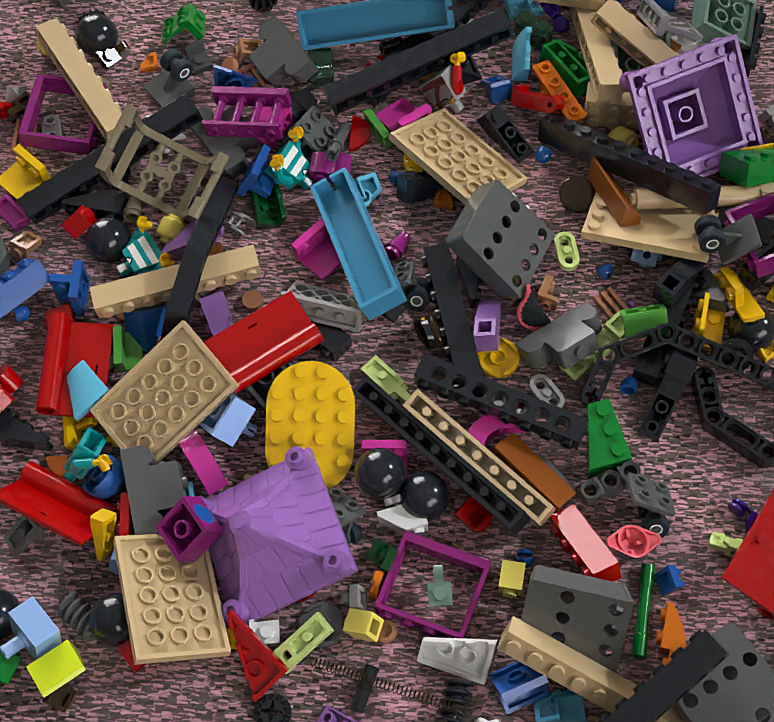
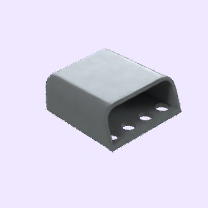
[446,180,555,298]
[521,565,634,673]
[673,623,774,722]

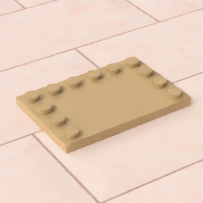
[388,108,528,205]
[581,191,719,263]
[90,320,240,465]
[113,534,231,665]

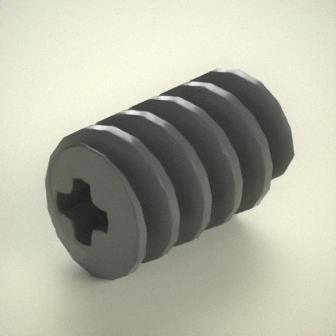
[57,591,96,642]

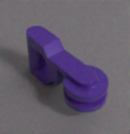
[540,2,570,33]
[728,498,758,533]

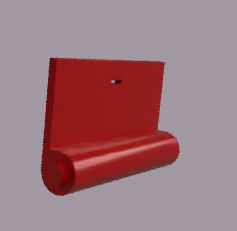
[203,290,324,395]
[36,311,114,418]
[0,461,120,546]
[721,489,774,620]

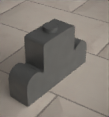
[250,14,319,88]
[190,106,258,179]
[515,302,602,369]
[120,446,189,535]

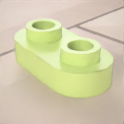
[554,232,580,271]

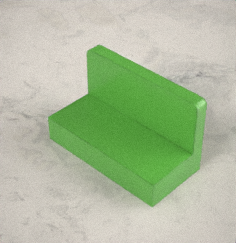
[363,108,394,149]
[620,304,669,340]
[113,325,143,373]

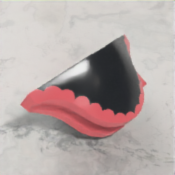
[516,283,551,332]
[606,525,662,559]

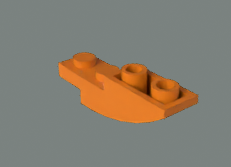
[655,601,687,666]

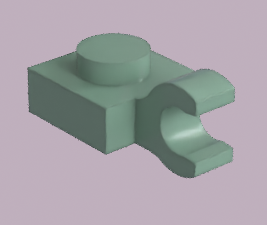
[427,565,453,608]

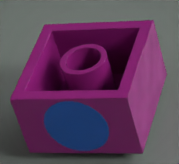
[155,496,224,562]

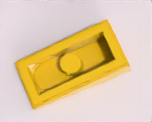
[90,509,117,562]

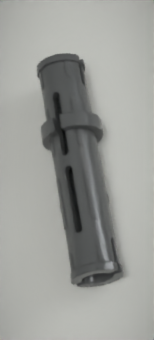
[325,122,351,162]

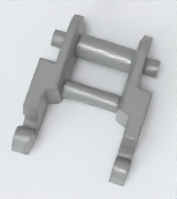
[224,211,255,237]

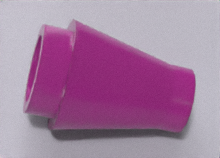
[384,231,410,261]

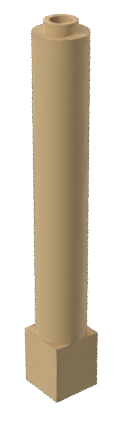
[630,182,774,210]

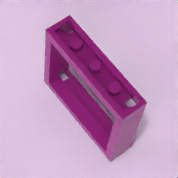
[18,73,107,155]
[723,193,774,278]
[375,530,492,639]

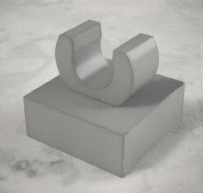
[758,104,774,127]
[341,584,367,611]

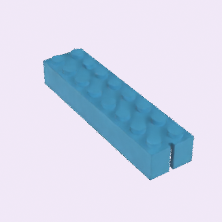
[296,0,455,50]
[310,167,407,321]

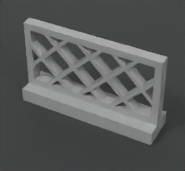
[636,0,703,42]
[280,282,366,332]

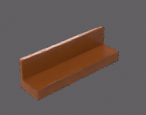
[587,157,641,227]
[492,433,576,514]

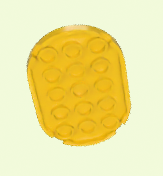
[265,361,355,489]

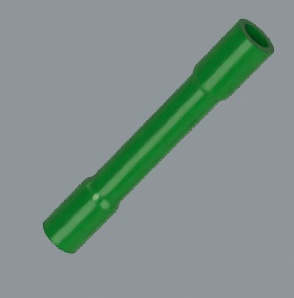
[631,563,655,659]

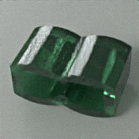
[514,10,553,51]
[307,48,335,88]

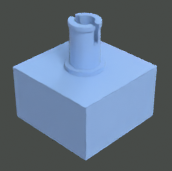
[199,393,257,447]
[0,596,62,660]

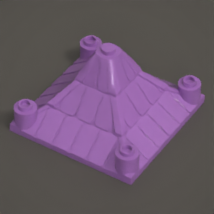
[619,34,763,177]
[198,446,358,625]

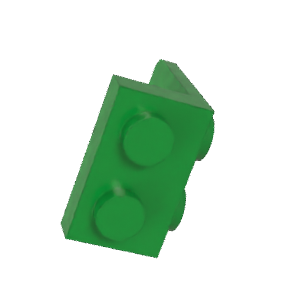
[161,3,206,44]

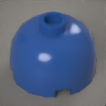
[82,454,125,499]

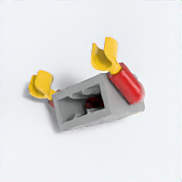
[418,52,466,114]

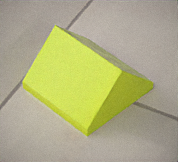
[26,639,86,698]

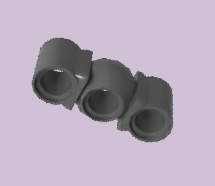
[579,461,641,506]

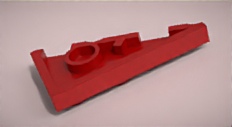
[227,609,289,702]

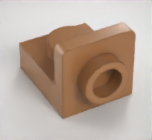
[232,38,261,65]
[10,230,42,262]
[537,274,559,310]

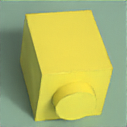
[498,560,526,598]
[343,608,384,642]

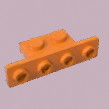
[532,60,587,123]

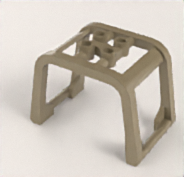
[95,103,230,222]

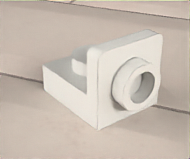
[249,619,281,646]

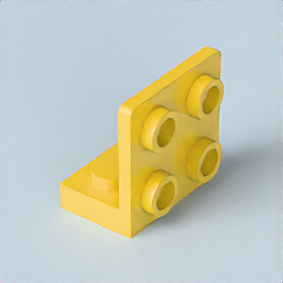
[0,144,50,201]
[692,292,726,351]

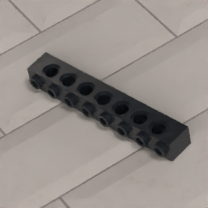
[414,353,589,450]

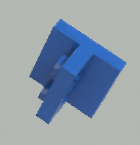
[236,144,275,199]
[49,260,90,316]
[488,661,550,715]

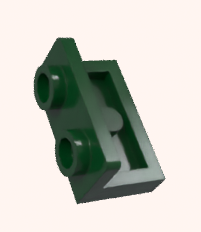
[250,184,287,228]

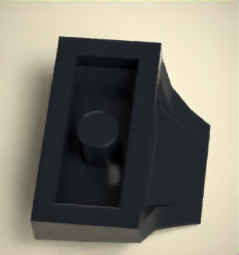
[290,87,318,124]

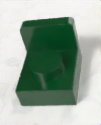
[366,538,399,572]

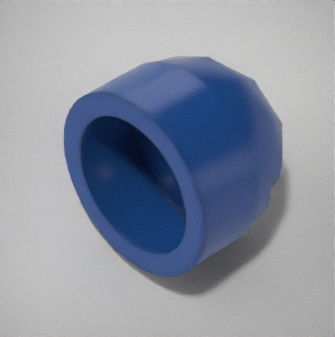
[535,146,552,164]
[595,263,613,280]
[14,305,31,323]
[620,376,638,395]
[516,548,534,568]

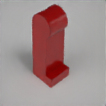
[511,84,565,113]

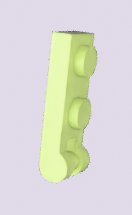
[273,612,334,674]

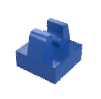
[654,564,686,596]

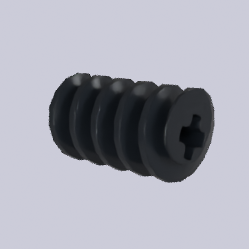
[434,679,475,722]

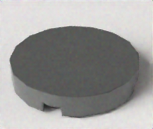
[298,601,344,649]

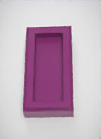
[0,193,32,232]

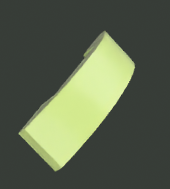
[559,311,625,382]

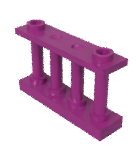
[202,86,292,139]

